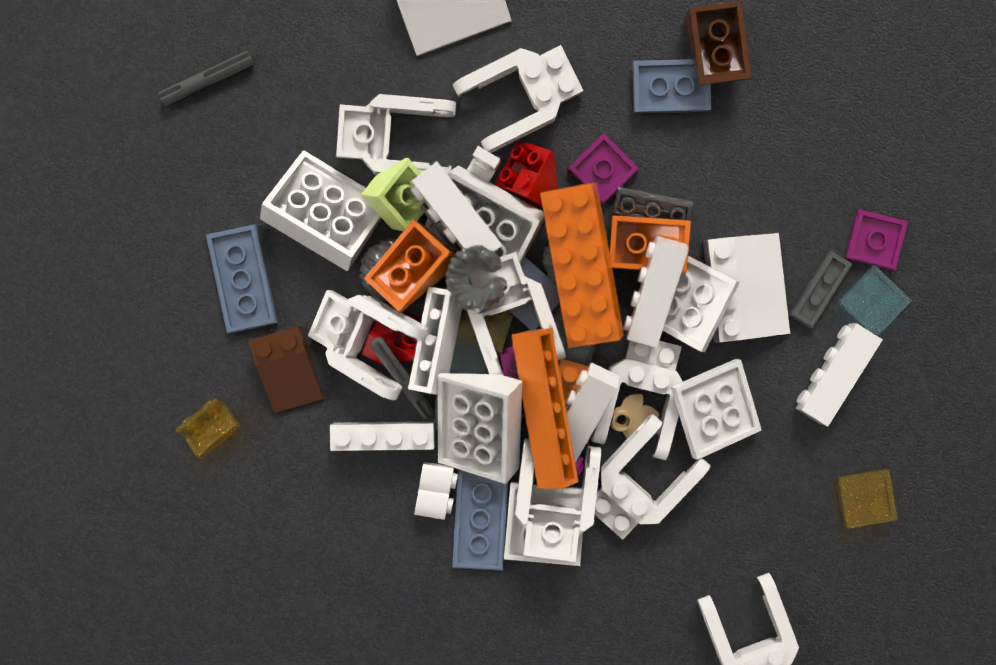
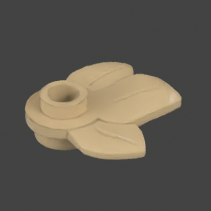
[610,394,659,438]

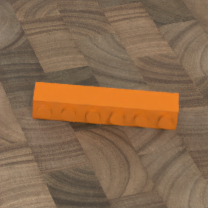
[512,328,578,489]

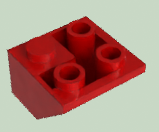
[495,140,558,208]
[362,303,422,364]

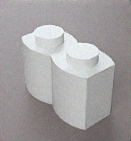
[414,462,458,520]

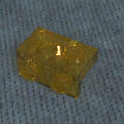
[175,398,241,459]

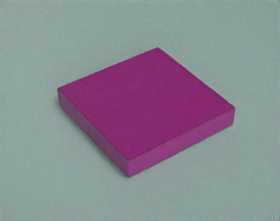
[567,133,639,205]
[844,209,908,271]

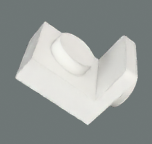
[467,146,501,182]

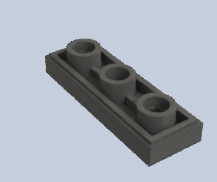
[612,187,693,221]

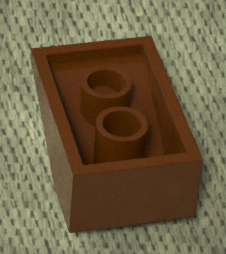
[685,1,752,86]
[248,326,324,413]

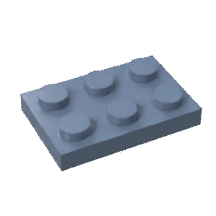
[632,59,711,114]

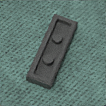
[789,251,852,328]

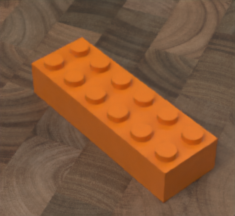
[540,182,624,348]

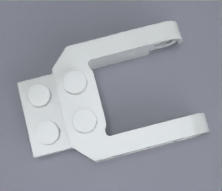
[453,45,583,153]
[336,94,456,175]
[467,252,566,376]
[308,290,428,400]
[591,340,683,460]
[595,414,710,539]
[515,438,601,562]
[697,573,799,665]

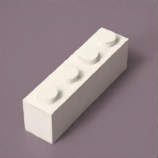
[410,162,502,251]
[623,236,689,348]
[408,287,462,395]
[795,323,882,427]
[565,363,620,462]
[330,421,435,451]

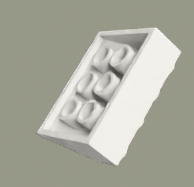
[396,0,511,56]
[260,150,381,271]
[425,165,545,264]
[703,233,790,342]
[438,373,522,484]

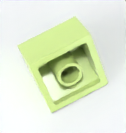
[361,158,424,231]

